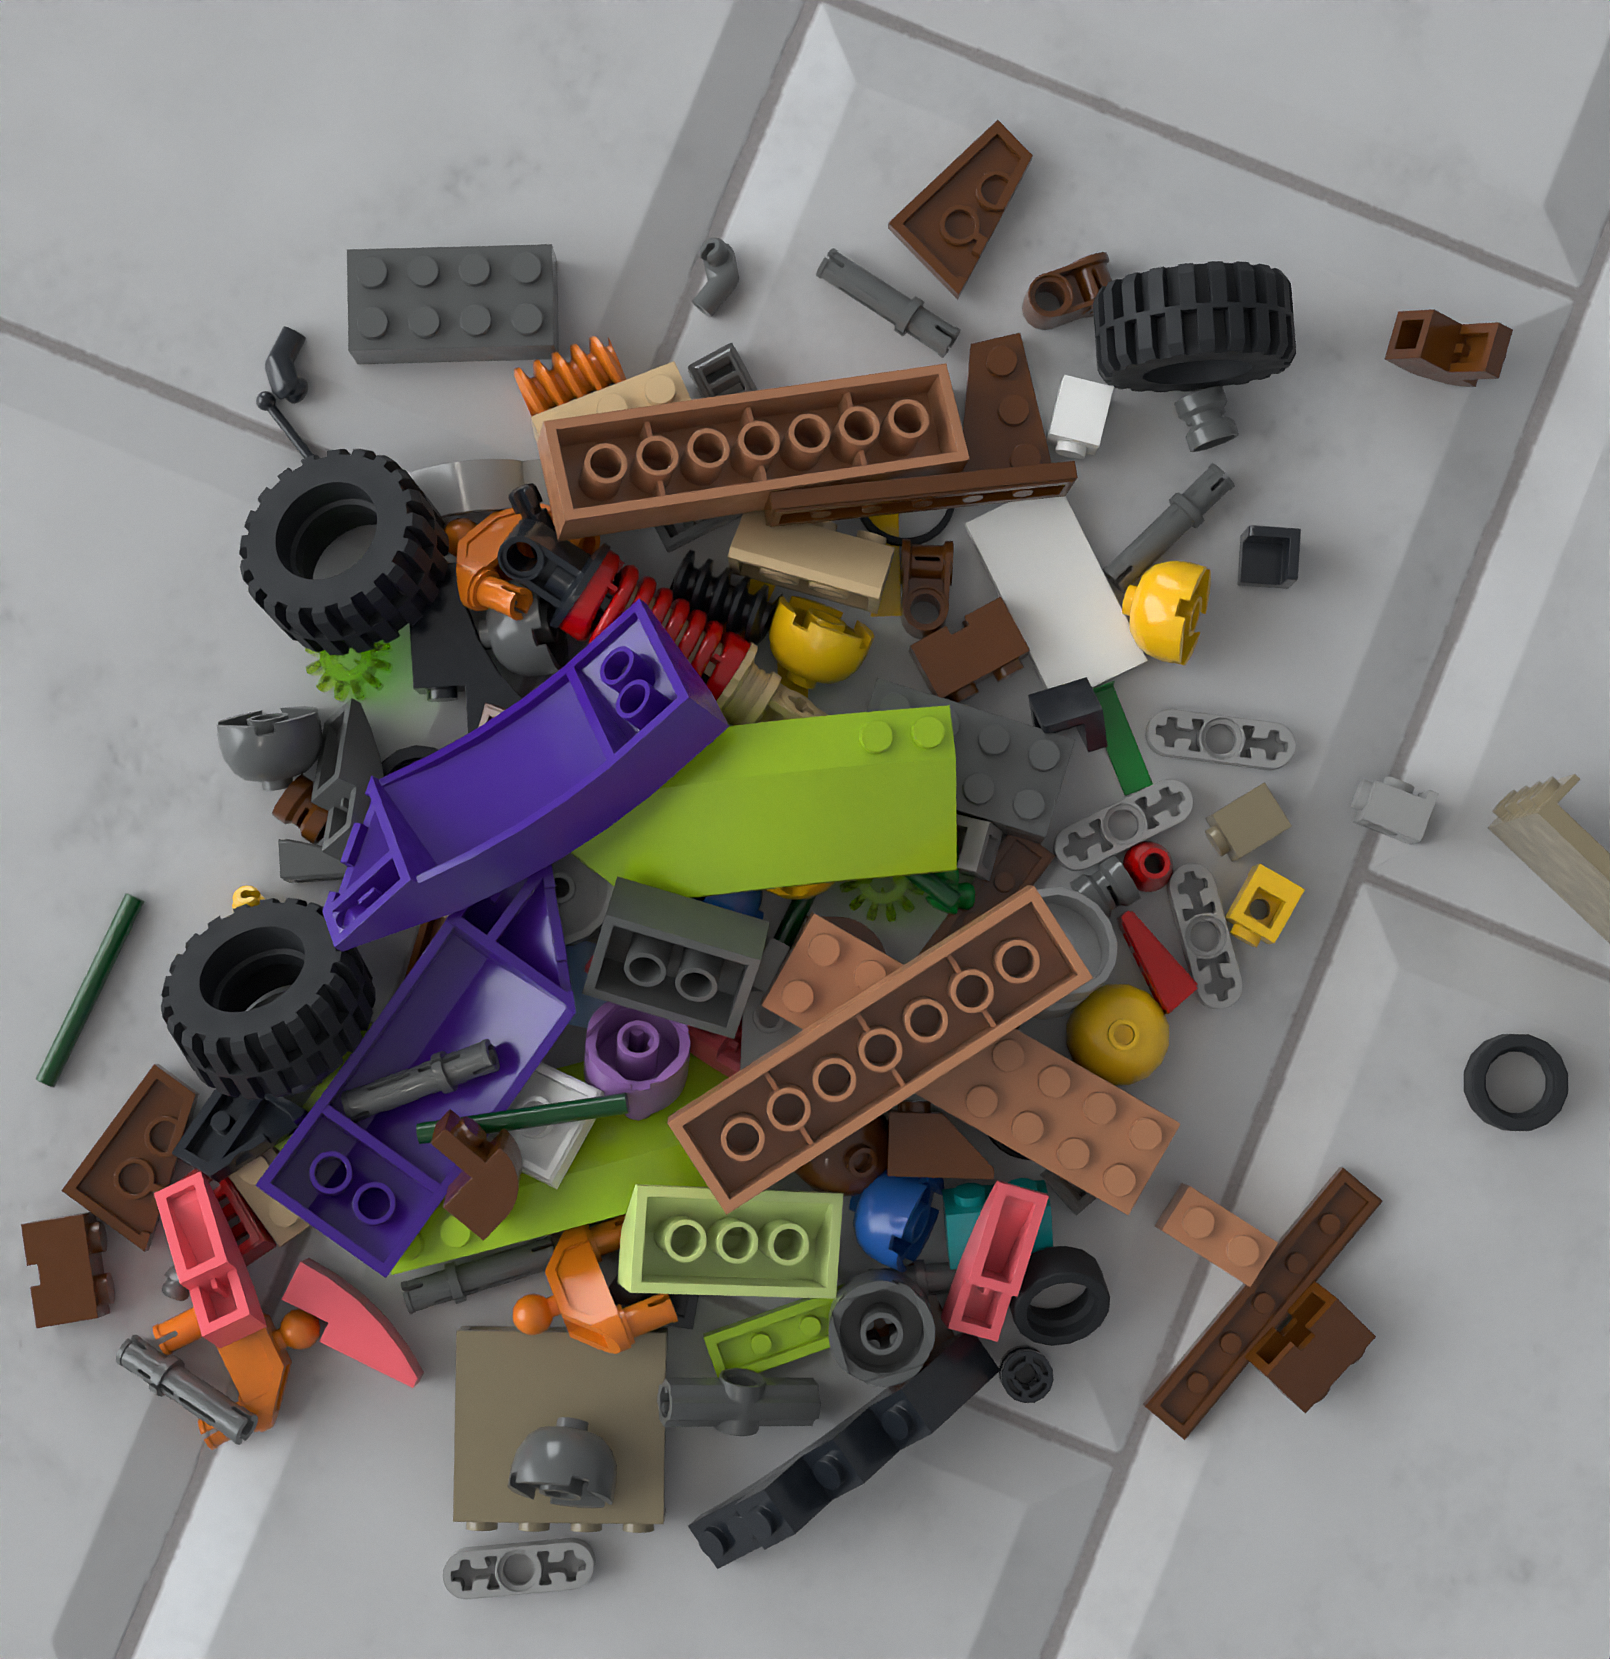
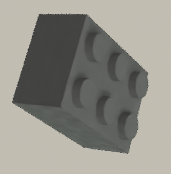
[582,876,770,1039]

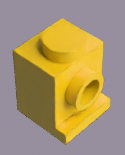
[1225,864,1305,948]

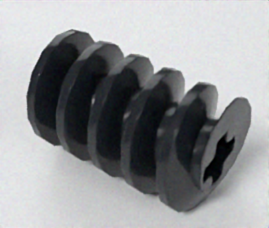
[670,549,783,646]

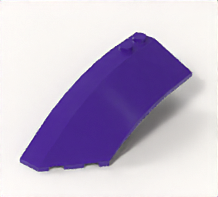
[322,598,729,952]
[256,864,576,1278]

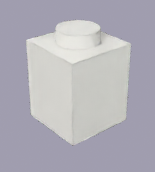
[1046,375,1114,459]

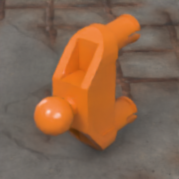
[444,503,600,621]
[512,1214,678,1354]
[152,1306,321,1450]

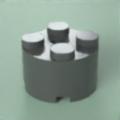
[829,1269,935,1387]

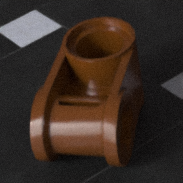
[1022,252,1112,330]
[900,539,954,639]

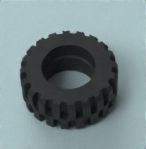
[1093,261,1296,392]
[239,449,449,655]
[161,898,376,1099]

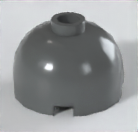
[479,579,568,677]
[217,706,322,791]
[507,1417,617,1508]

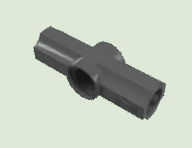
[657,1368,821,1436]

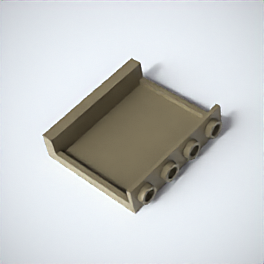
[1488,774,1610,944]
[453,1326,668,1533]

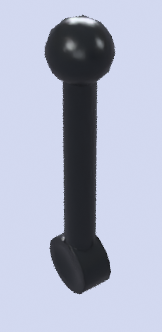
[256,391,314,459]

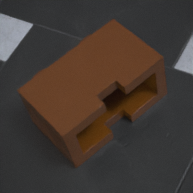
[908,597,1030,703]
[21,1212,115,1328]
[1245,1281,1376,1414]

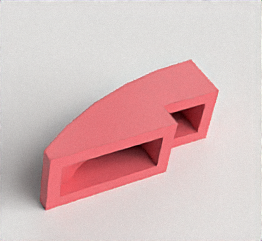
[154,1171,267,1348]
[940,1180,1049,1342]
[281,1258,424,1388]

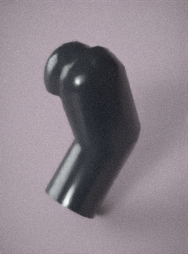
[265,326,308,404]

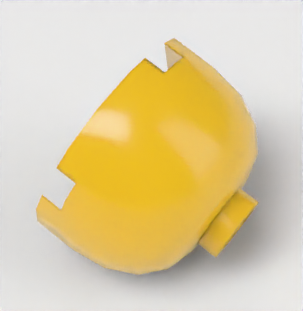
[1122,560,1211,665]
[769,596,875,689]
[1066,984,1169,1085]

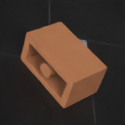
[1155,1183,1278,1287]

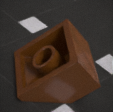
[886,1100,994,1179]

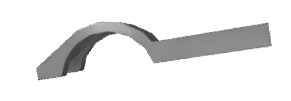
[408,459,550,519]

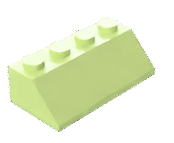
[617,1184,843,1299]

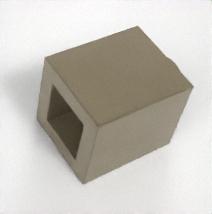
[1205,782,1292,861]

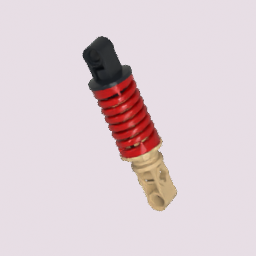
[498,519,828,726]

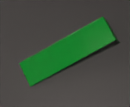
[1093,681,1153,796]

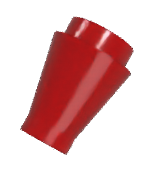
[1122,841,1173,892]

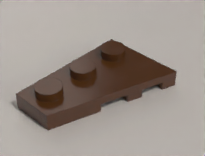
[888,120,1033,300]
[962,333,1052,472]
[61,1064,200,1252]

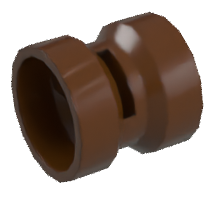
[272,774,328,845]

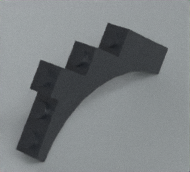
[409,563,522,733]
[688,1332,1000,1569]

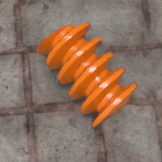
[514,336,626,416]

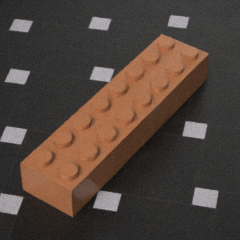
[537,363,970,542]
[667,885,1093,1215]
[760,912,1180,1215]

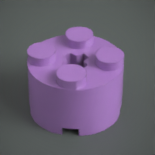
[584,1001,691,1120]

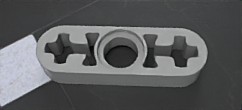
[1145,709,1296,770]
[1053,779,1193,871]
[1166,863,1243,1009]
[443,1538,596,1599]

